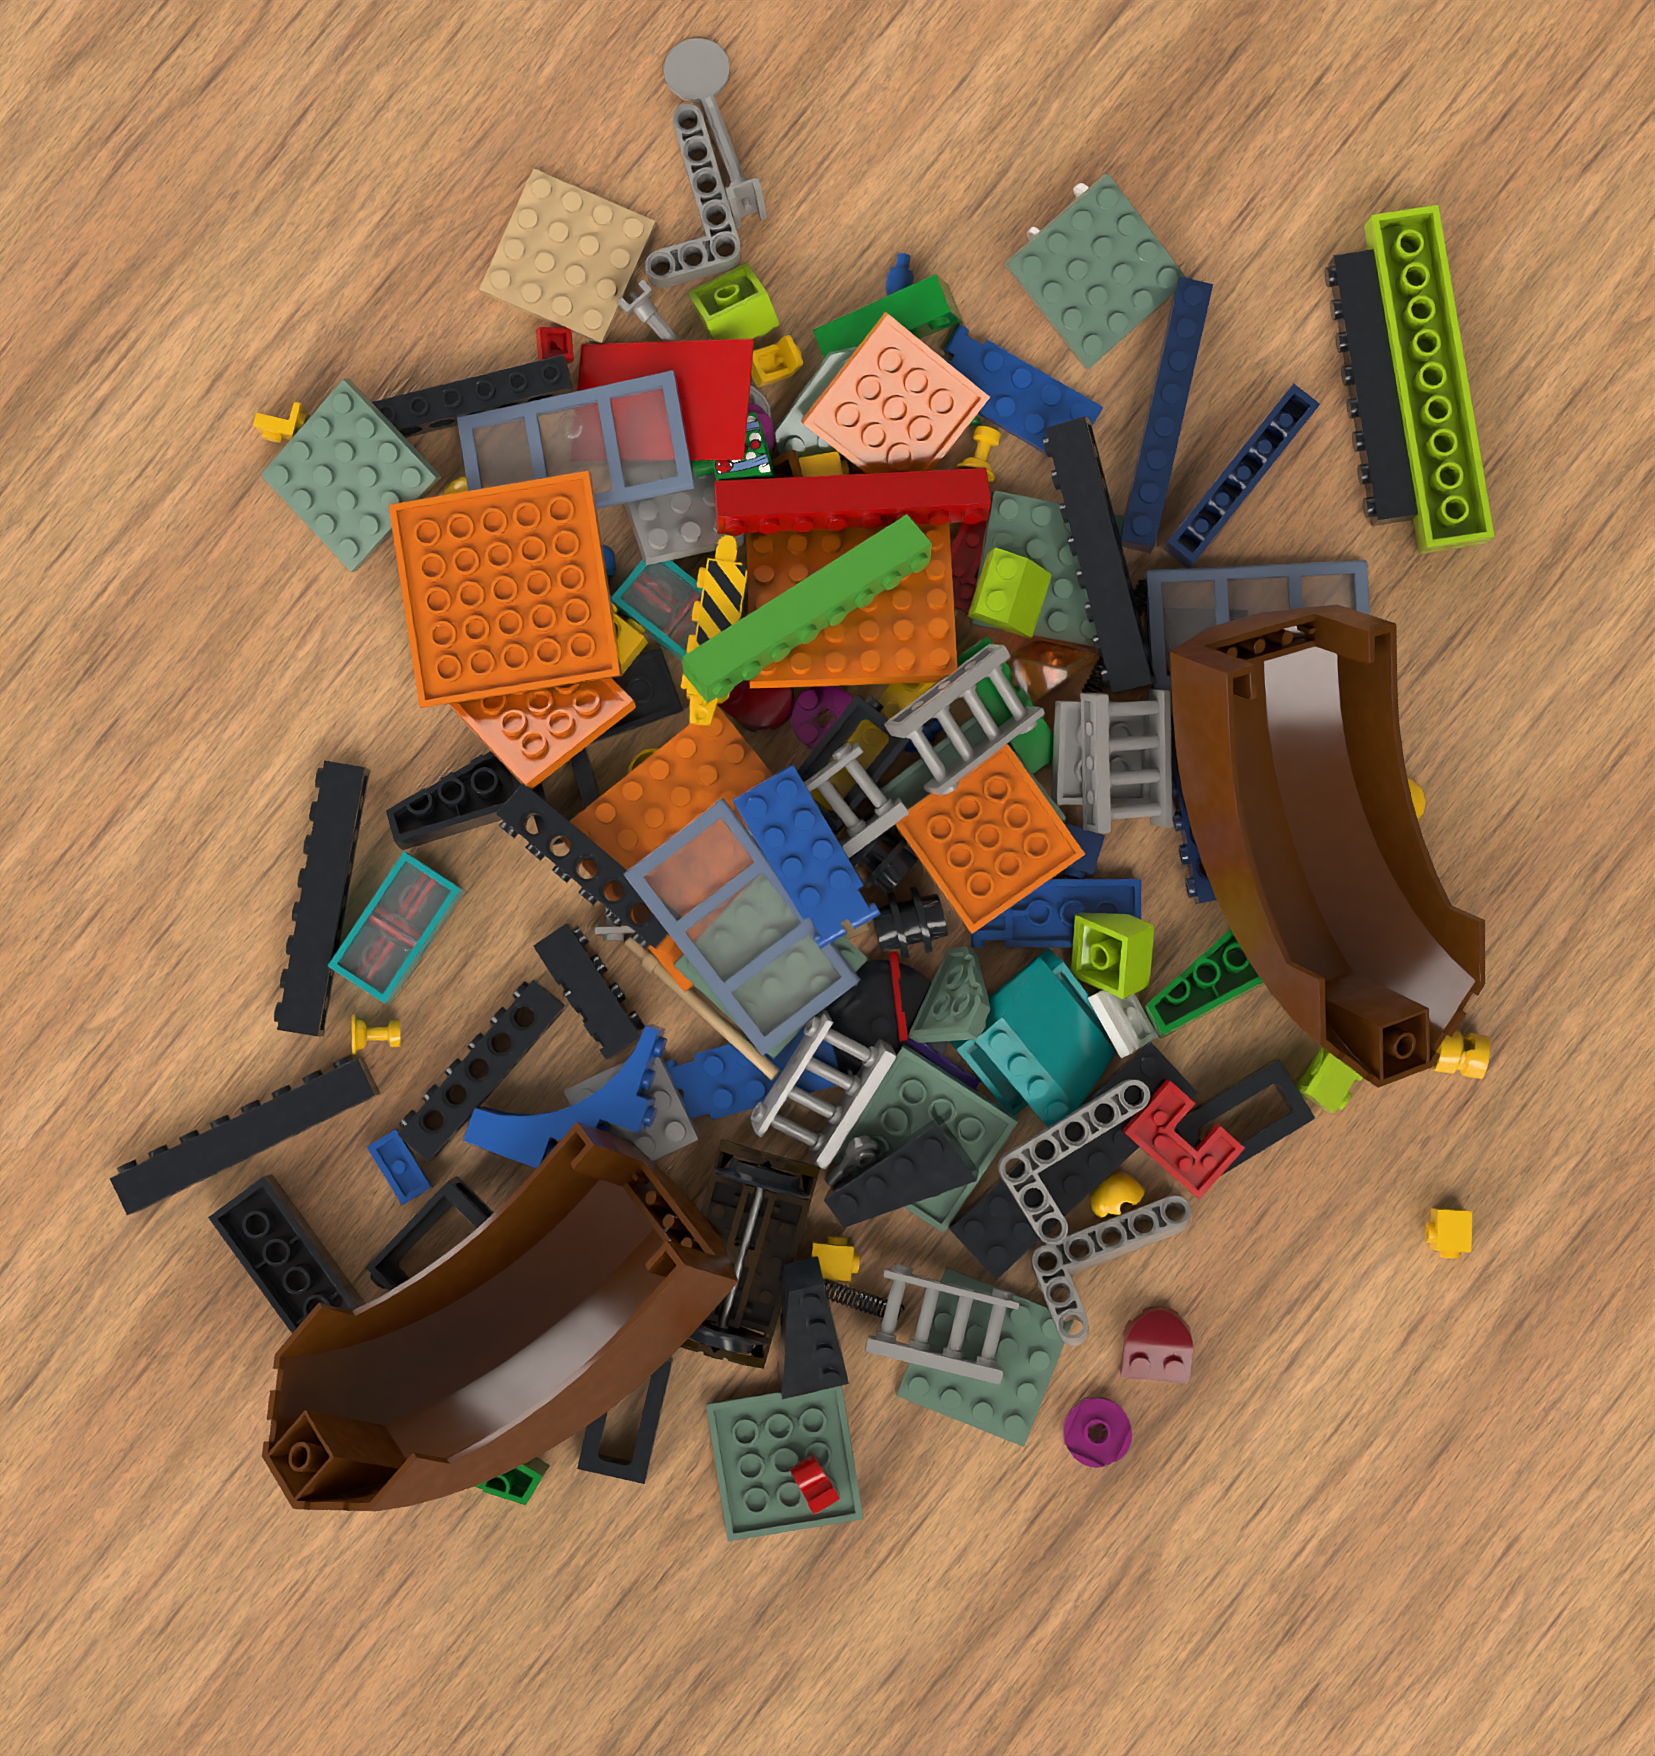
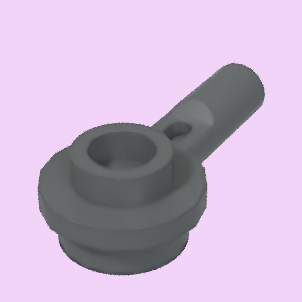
[824,1135,881,1187]

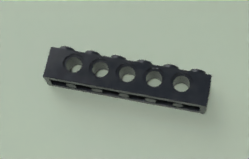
[372,354,574,438]
[496,783,682,950]
[398,980,567,1162]

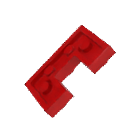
[951,521,987,614]
[1121,1079,1245,1200]

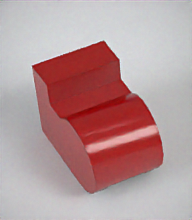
[789,1454,840,1515]

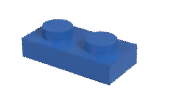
[367,1129,433,1205]

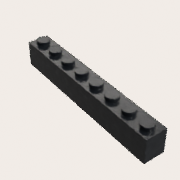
[1325,249,1418,526]
[1043,416,1157,694]
[274,761,370,1037]
[109,1055,380,1215]

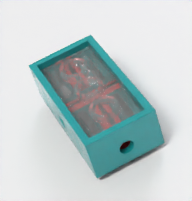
[611,560,743,662]
[328,851,466,1004]

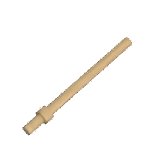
[624,937,781,1081]

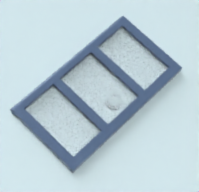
[457,371,696,509]
[1144,560,1370,691]
[623,798,860,1056]

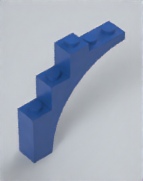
[463,1024,667,1168]

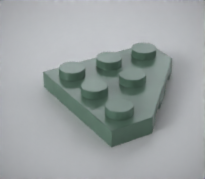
[774,347,858,460]
[908,946,991,1043]

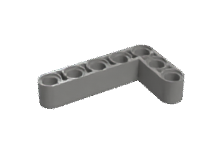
[645,104,741,288]
[998,1079,1150,1244]
[1032,1195,1191,1346]

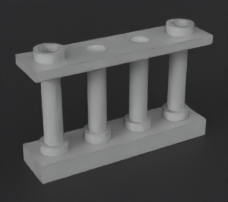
[884,644,1046,795]
[1080,689,1175,833]
[747,742,909,858]
[751,1009,897,1170]
[865,1263,1020,1385]

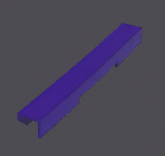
[904,1037,981,1091]

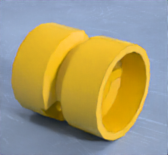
[1432,1030,1491,1079]

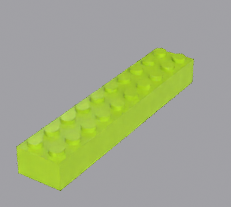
[1364,205,1495,554]

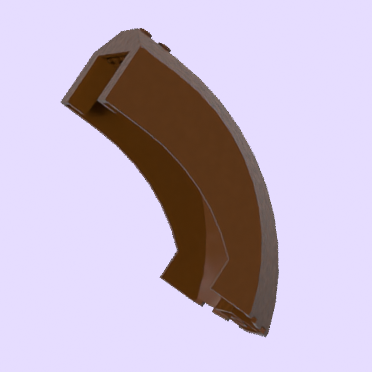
[1170,604,1485,1088]
[262,1122,739,1512]

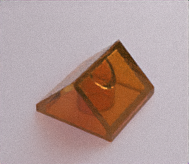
[1006,640,1098,703]

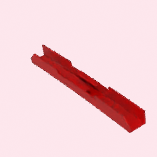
[889,951,908,1043]

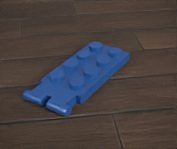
[942,324,1103,458]
[732,764,881,949]
[971,879,1141,948]
[665,1025,840,1120]

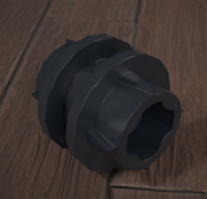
[849,813,919,894]
[873,886,948,959]

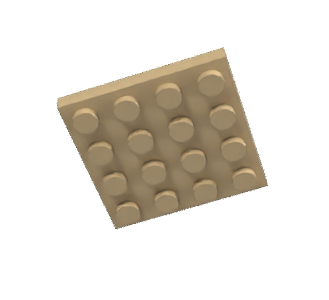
[479,168,657,344]

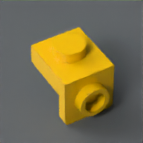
[751,335,803,388]
[253,402,309,443]

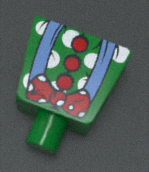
[692,412,776,481]

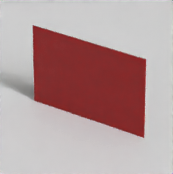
[571,339,754,462]

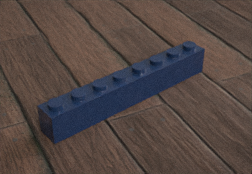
[1120,277,1213,553]

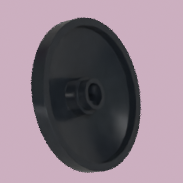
[815,960,947,1077]

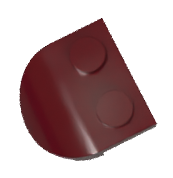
[717,679,794,733]
[1120,1306,1193,1383]

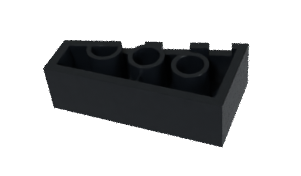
[386,751,521,850]
[533,923,645,1060]
[824,1116,979,1228]
[777,1256,849,1400]

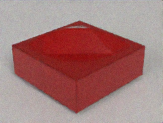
[536,327,574,364]

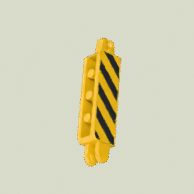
[681,534,748,726]

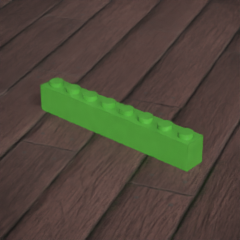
[682,514,932,704]

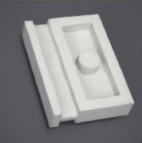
[1087,990,1158,1058]

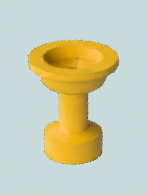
[956,426,1001,483]
[352,1014,401,1055]

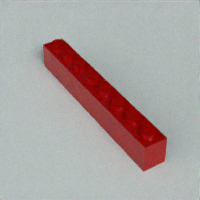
[714,468,991,536]

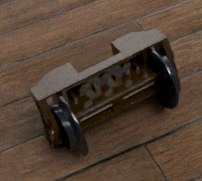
[680,1139,820,1369]

